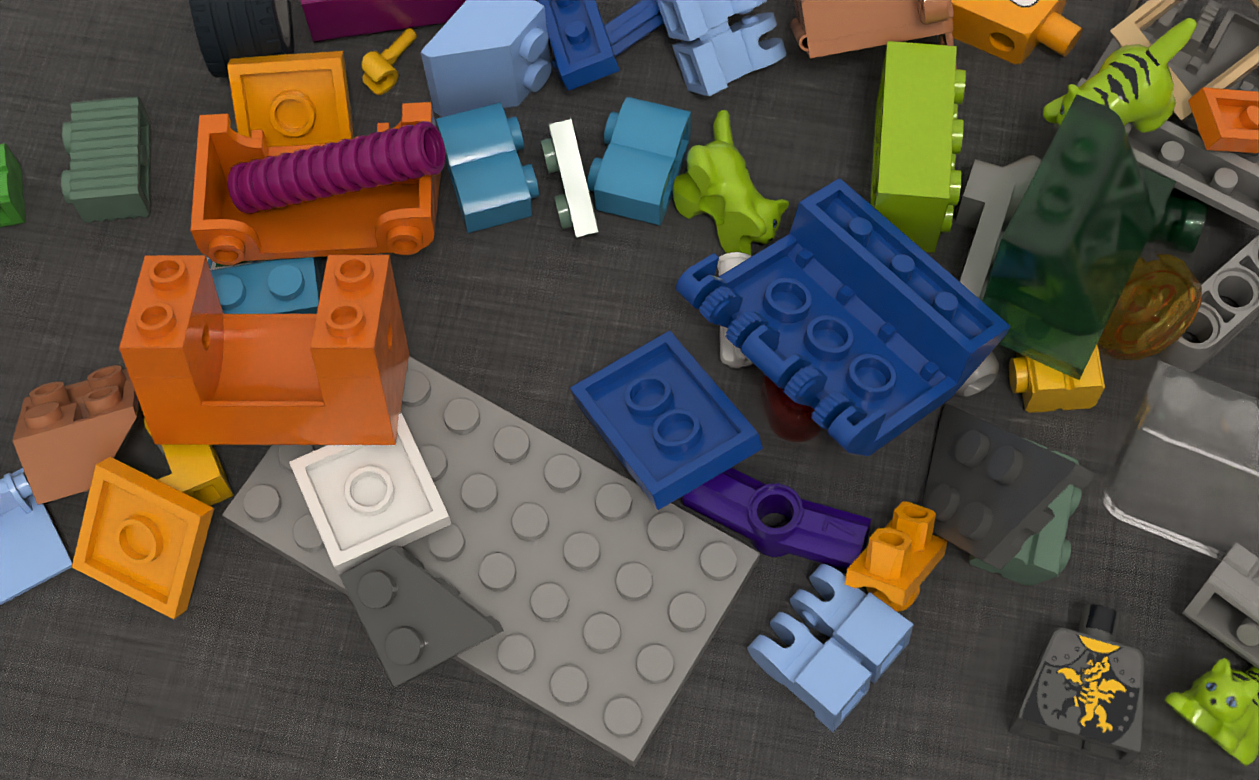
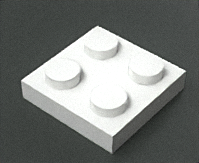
[289,413,451,575]

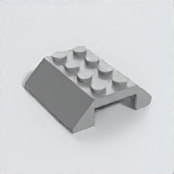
[1053,0,1259,230]

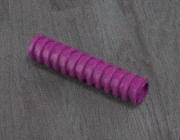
[228,121,446,214]

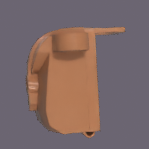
[790,0,957,69]

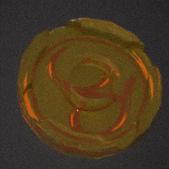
[1090,254,1202,361]

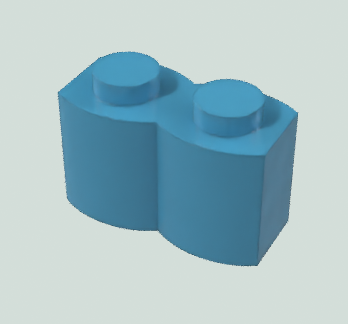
[587,97,692,225]
[436,102,540,233]

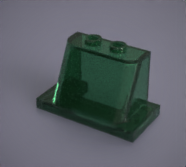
[982,94,1176,380]

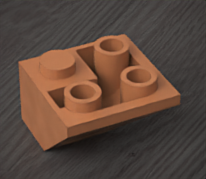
[12,365,139,505]

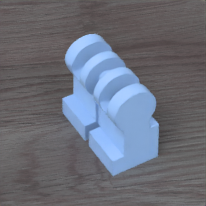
[657,0,787,96]
[747,564,913,732]

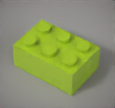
[870,41,966,253]

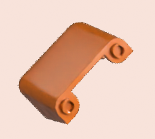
[190,102,441,265]

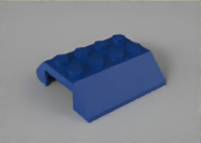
[676,178,1011,456]

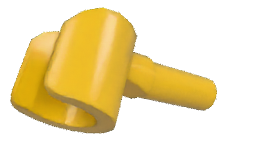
[362,28,417,95]

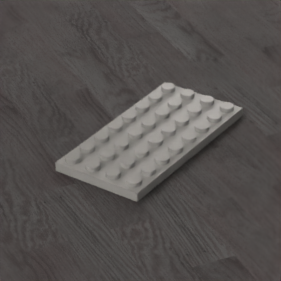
[222,356,760,767]

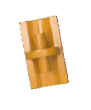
[845,501,947,612]

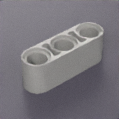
[1156,235,1259,373]

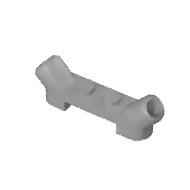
[954,155,1055,397]

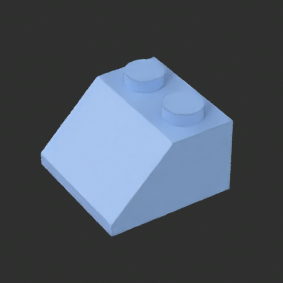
[420,0,552,117]

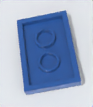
[570,330,763,510]

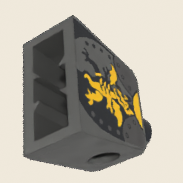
[1008,604,1144,766]

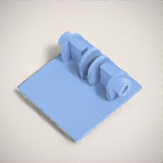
[0,468,73,605]

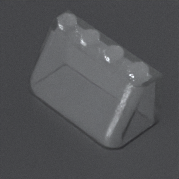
[1102,361,1259,561]

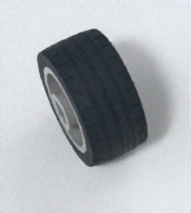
[189,0,294,78]

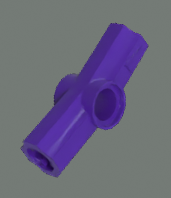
[683,467,872,570]

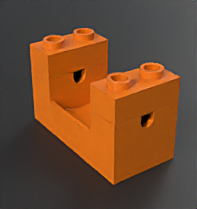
[119,255,409,445]

